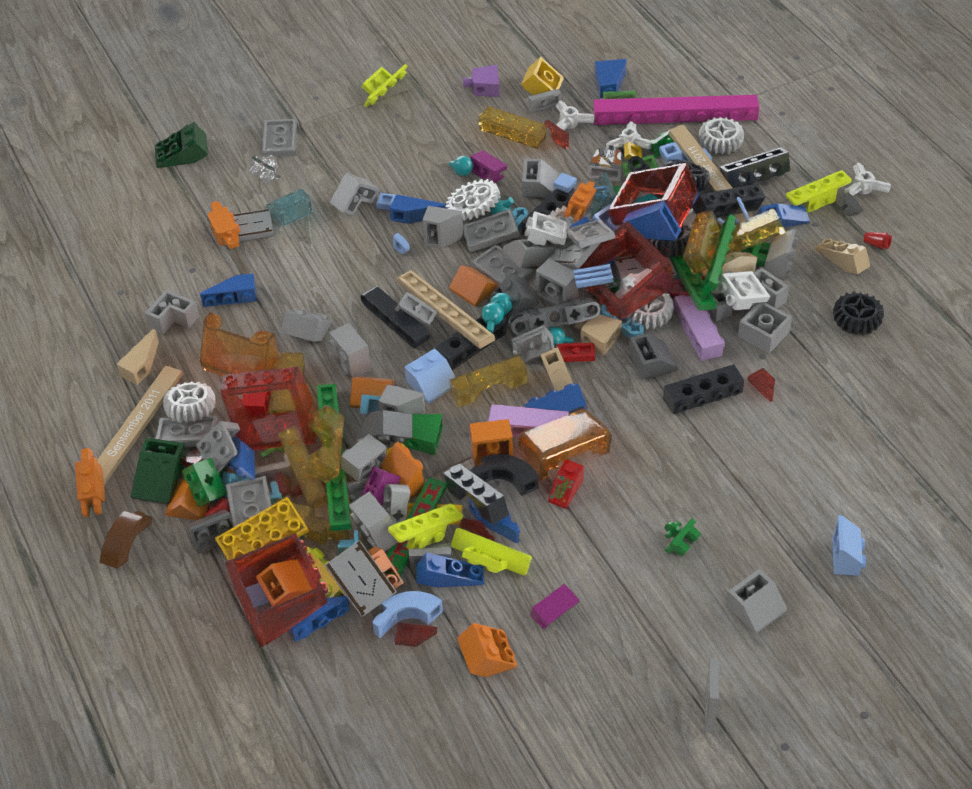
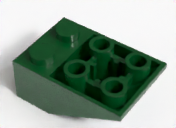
[155,122,208,168]
[130,437,188,504]

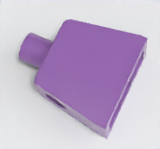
[463,65,499,97]

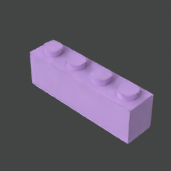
[674,295,725,361]
[489,404,569,442]

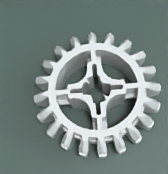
[699,117,744,155]
[624,286,674,330]
[163,381,216,423]

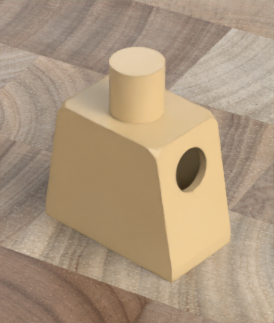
[575,314,622,356]

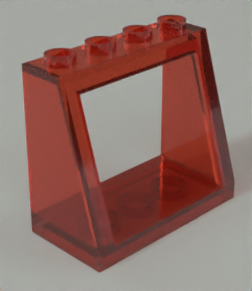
[609,163,698,228]
[576,221,673,320]
[220,366,321,450]
[225,533,329,647]

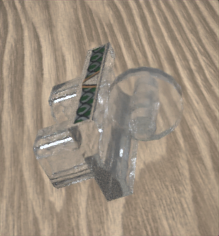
[248,155,281,184]

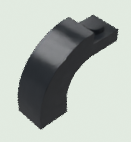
[469,454,539,496]

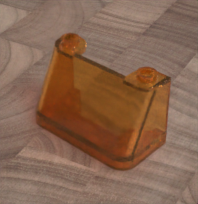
[200,312,280,386]
[519,409,612,481]

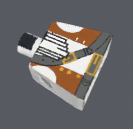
[589,145,621,182]

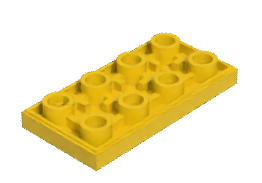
[215,497,309,574]

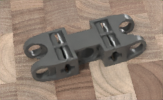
[507,297,600,336]

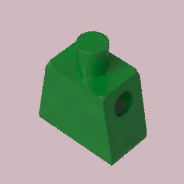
[405,414,443,455]

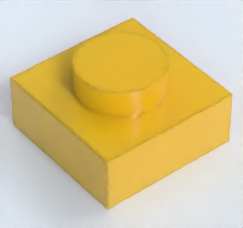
[624,141,642,160]

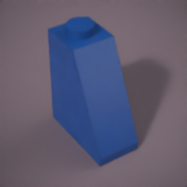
[594,59,627,98]
[623,201,681,240]

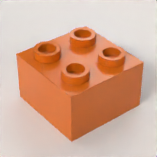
[470,419,513,467]

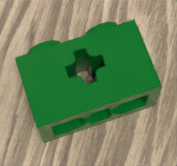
[182,458,227,507]

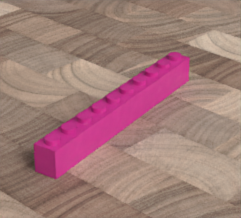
[593,95,759,125]

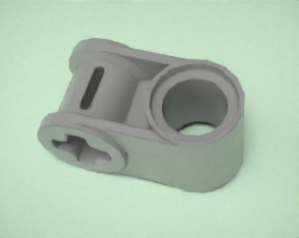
[382,484,410,524]

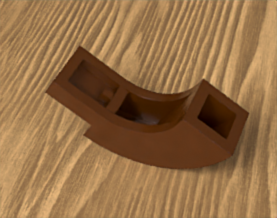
[99,511,152,569]

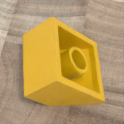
[521,57,564,95]

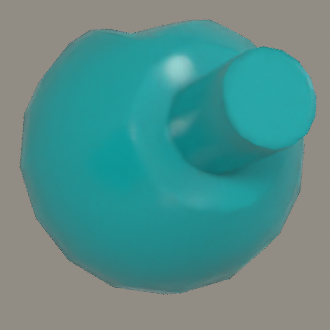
[449,156,473,176]
[490,197,514,215]
[490,293,512,314]
[482,302,504,333]
[548,326,574,346]

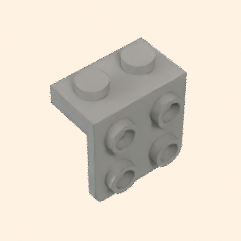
[196,421,240,472]

